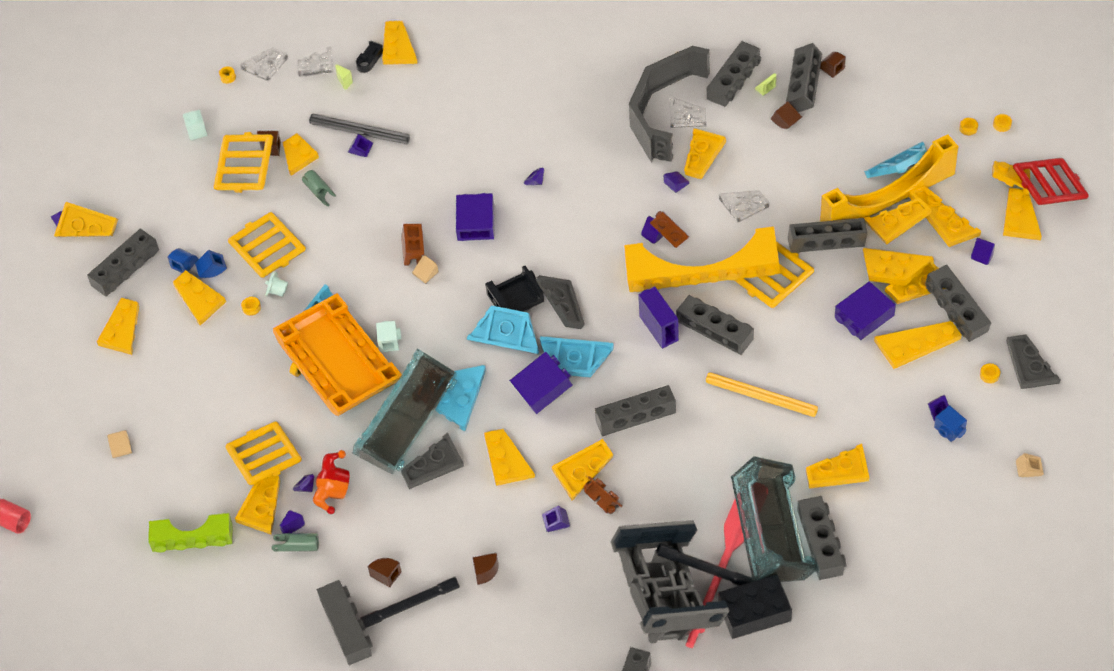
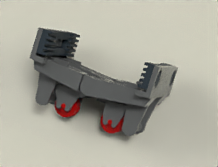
[610,520,729,643]

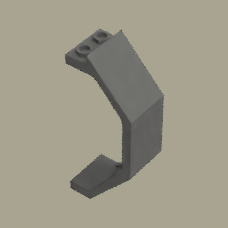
[629,45,710,163]

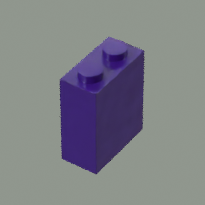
[456,193,494,241]
[835,281,896,340]
[638,287,679,349]
[509,351,573,414]

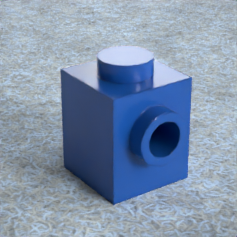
[934,405,967,442]

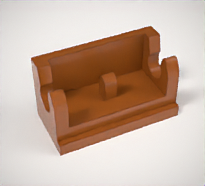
[401,224,424,266]

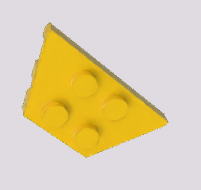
[863,248,934,286]

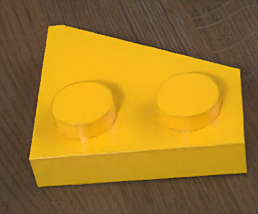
[283,133,319,176]
[992,161,1030,195]

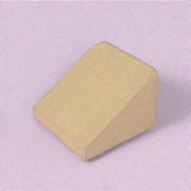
[412,255,439,284]
[107,430,132,458]
[1016,453,1044,477]

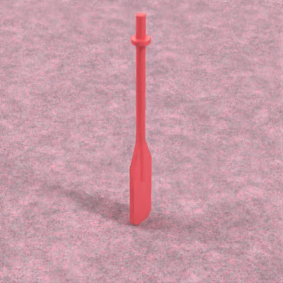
[685,481,768,648]

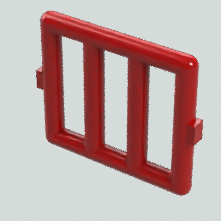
[1013,158,1089,205]

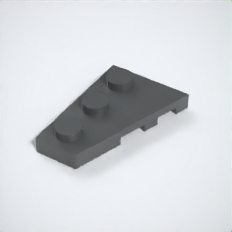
[536,275,585,329]
[1006,334,1060,389]
[401,432,464,489]

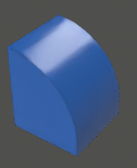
[168,248,199,273]
[195,250,227,278]

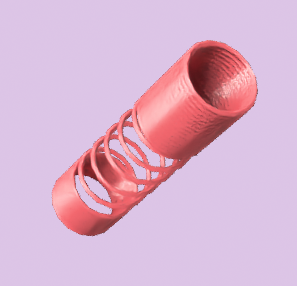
[0,499,31,534]

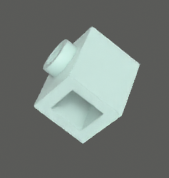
[183,109,207,141]
[376,321,401,352]

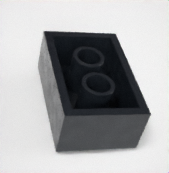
[718,574,792,639]

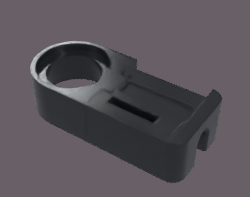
[356,41,383,73]

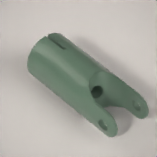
[302,170,336,206]
[271,533,319,552]

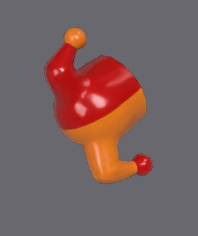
[313,450,350,515]

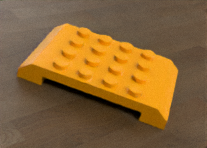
[273,293,403,416]

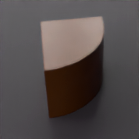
[820,52,846,78]
[771,102,802,129]
[257,131,281,156]
[472,553,499,585]
[368,558,402,587]

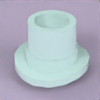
[265,271,288,297]

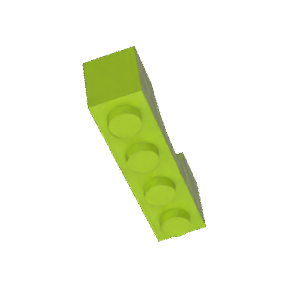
[148,513,233,553]

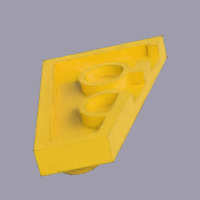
[382,21,418,65]
[1003,187,1042,241]
[864,197,932,245]
[885,264,946,304]
[97,298,139,355]
[484,429,535,486]

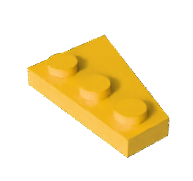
[684,128,726,179]
[54,202,118,237]
[173,270,226,326]
[552,439,613,501]
[806,443,869,489]
[235,470,280,535]

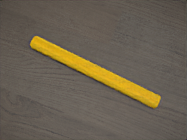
[706,372,818,417]

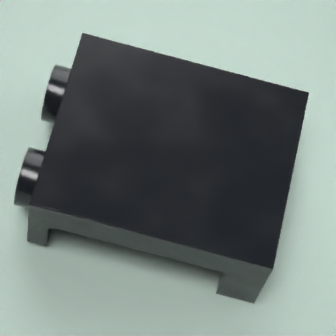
[485,265,544,312]

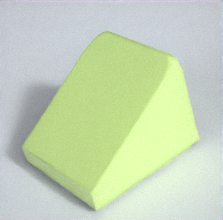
[335,64,353,90]
[755,73,776,96]

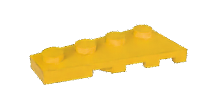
[908,186,981,247]
[874,321,962,369]

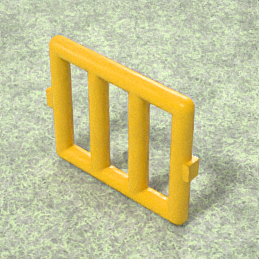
[214,132,273,193]
[228,212,306,278]
[734,241,814,308]
[225,421,302,485]

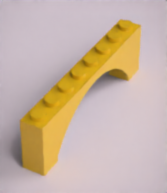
[820,134,959,222]
[624,226,780,292]

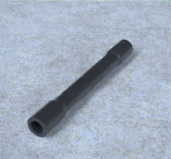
[655,543,754,586]
[360,577,460,629]

